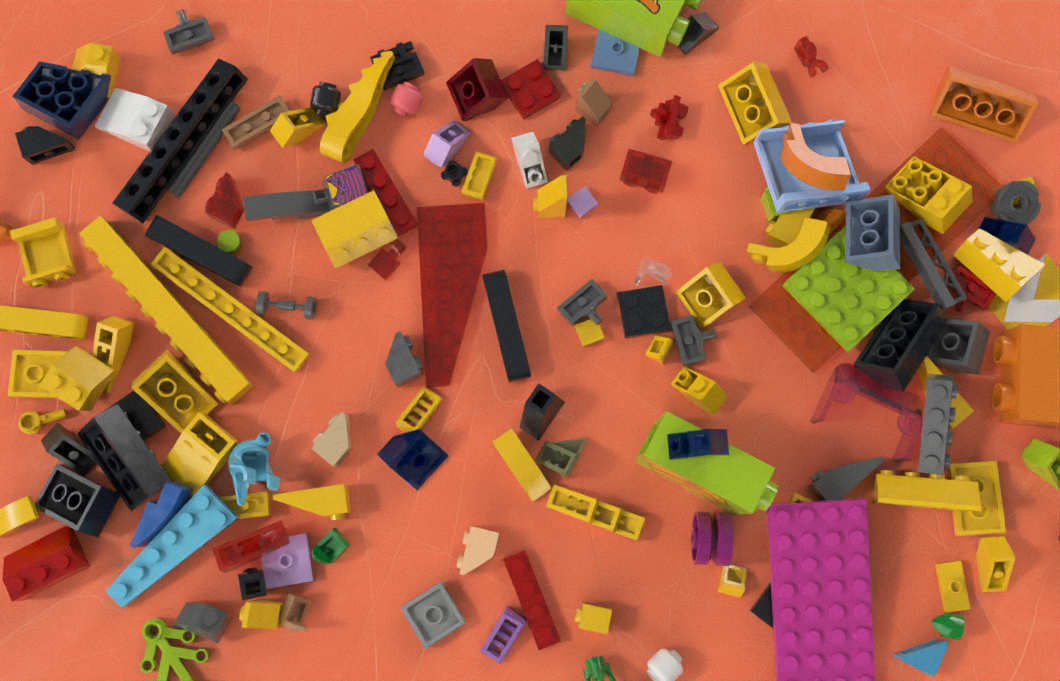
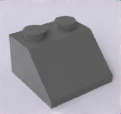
[927,319,990,375]

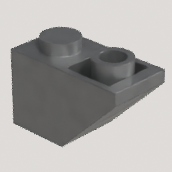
[385,331,424,388]

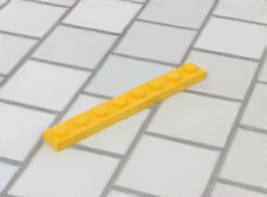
[150,247,310,373]

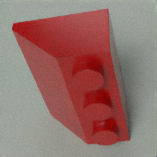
[2,525,90,602]

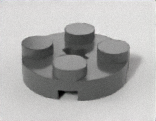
[991,181,1041,226]

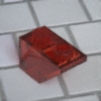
[204,172,244,229]

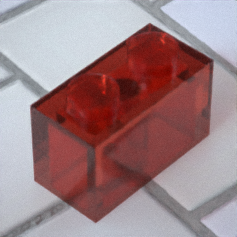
[619,149,672,193]

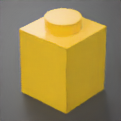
[575,602,612,634]

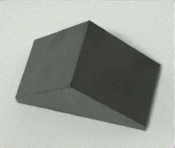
[543,24,568,70]

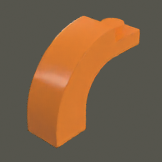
[780,123,851,190]

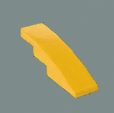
[546,485,647,541]

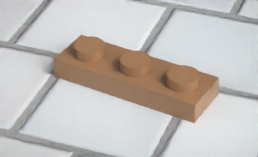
[221,95,289,150]

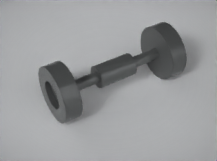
[256,291,317,320]

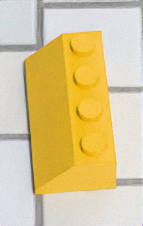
[873,470,982,512]

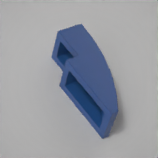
[130,482,193,548]

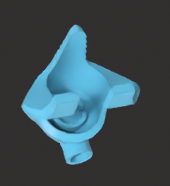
[228,432,281,506]

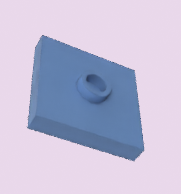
[591,30,640,77]

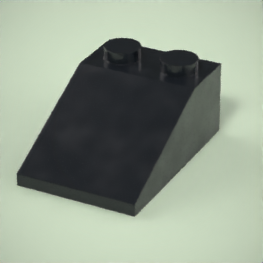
[35,464,121,538]

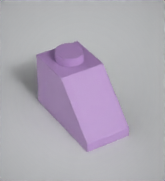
[423,120,472,167]

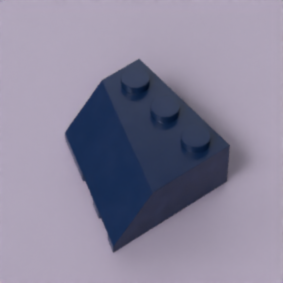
[12,61,111,140]

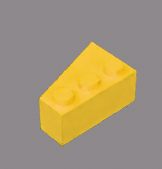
[953,229,1045,302]

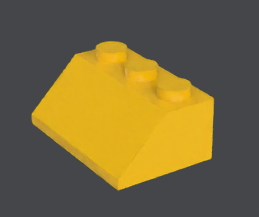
[718,62,792,145]
[311,190,398,268]

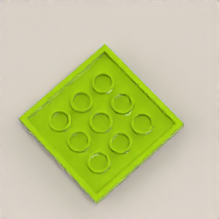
[782,226,915,352]

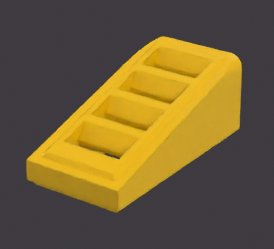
[396,386,443,439]

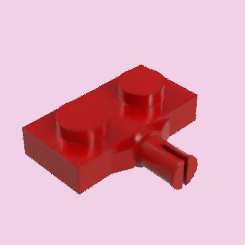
[946,265,996,313]

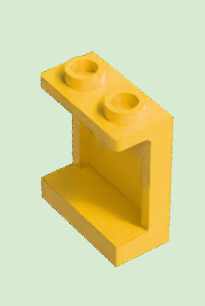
[10,217,77,288]

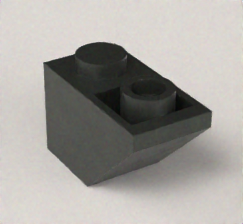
[549,116,586,171]

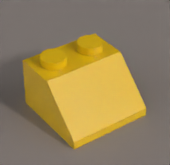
[676,261,746,329]
[40,346,116,411]

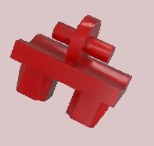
[650,95,689,140]

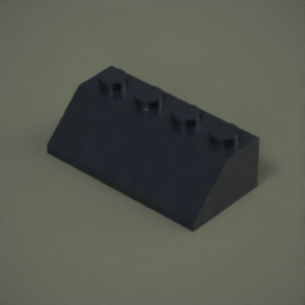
[854,299,947,392]
[77,404,171,511]

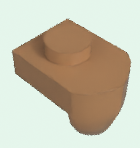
[279,593,312,632]

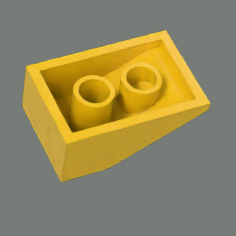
[131,349,218,434]

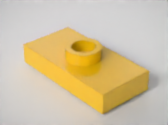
[461,151,497,201]
[935,561,970,613]

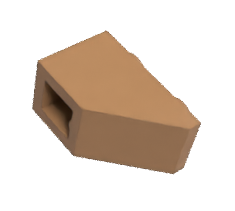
[576,78,612,127]

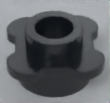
[441,160,468,187]

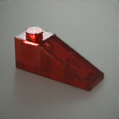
[212,520,290,573]

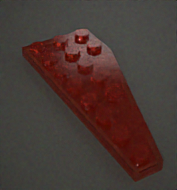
[417,203,488,388]

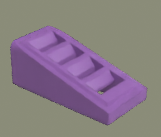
[480,606,526,664]

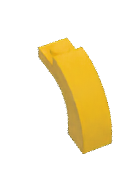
[747,217,830,273]

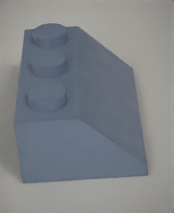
[845,194,900,272]

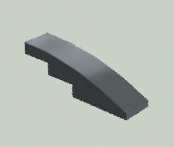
[243,190,330,221]

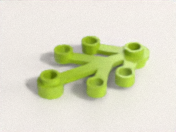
[140,618,211,681]

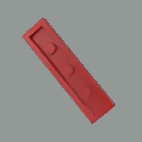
[354,149,418,236]
[503,550,561,650]

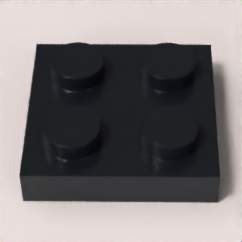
[617,285,671,338]

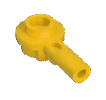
[18,408,68,435]

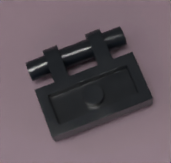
[370,41,425,91]

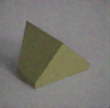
[535,437,589,478]

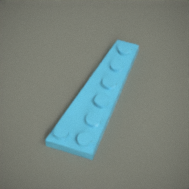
[105,485,239,608]

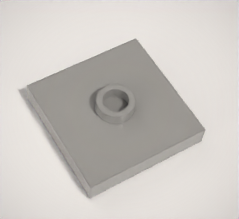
[400,581,467,649]

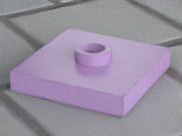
[259,533,314,589]

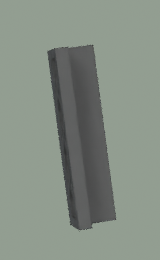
[900,218,967,311]

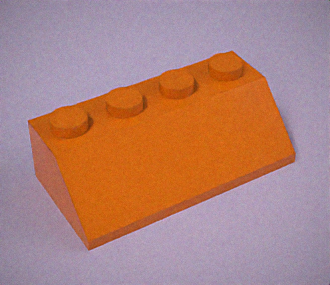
[930,66,1038,144]

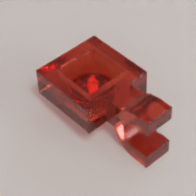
[794,36,829,78]
[368,239,406,281]

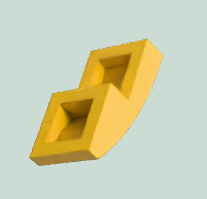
[0,496,40,537]

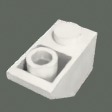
[511,132,548,189]

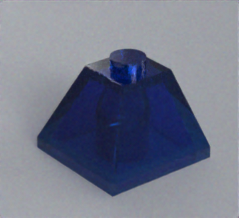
[377,429,449,490]

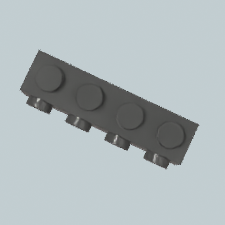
[918,374,958,475]

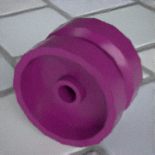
[691,511,734,566]

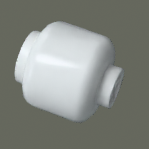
[647,649,683,681]

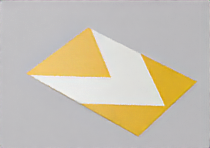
[989,254,1060,330]

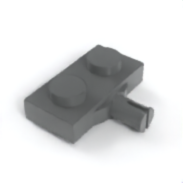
[164,10,215,55]
[557,279,607,327]
[670,315,716,366]

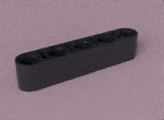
[144,215,253,287]
[482,269,531,383]

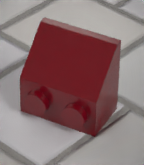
[446,58,508,121]

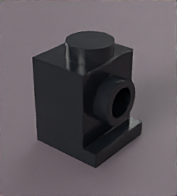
[238,568,267,601]

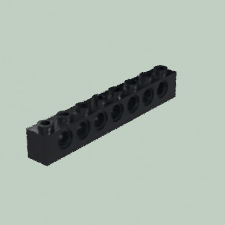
[112,58,248,224]

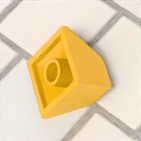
[72,43,122,98]

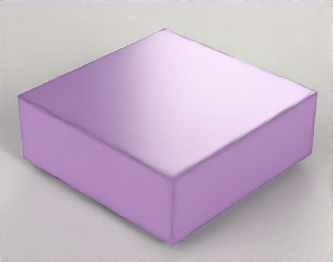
[567,186,598,218]

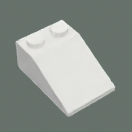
[95,88,176,151]

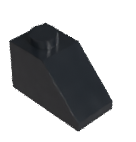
[15,126,75,165]

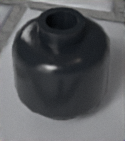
[310,82,341,116]

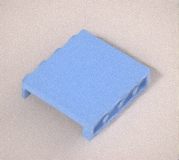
[753,120,870,213]

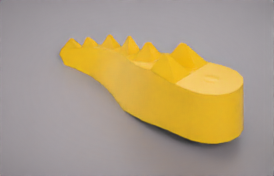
[320,51,395,164]

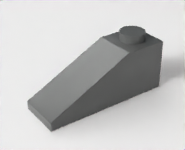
[807,457,884,501]

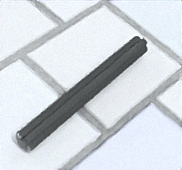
[169,102,240,198]

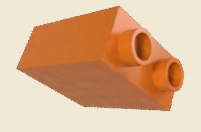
[991,324,1060,429]

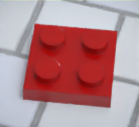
[501,59,561,120]

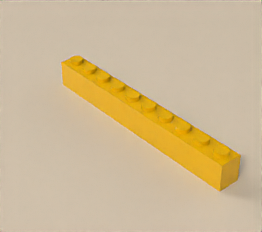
[79,215,254,405]

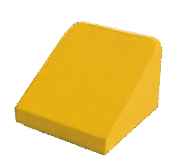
[718,565,747,597]

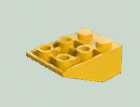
[884,156,972,234]
[161,412,240,497]

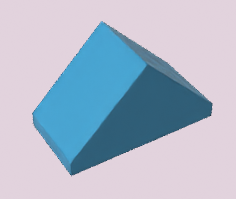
[893,639,949,677]

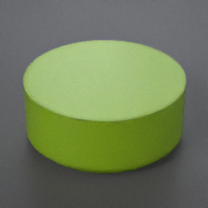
[217,230,242,254]

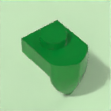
[312,528,351,564]
[931,612,964,640]

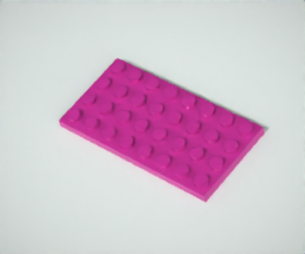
[767,498,875,681]

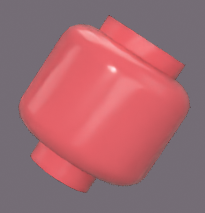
[390,82,423,117]

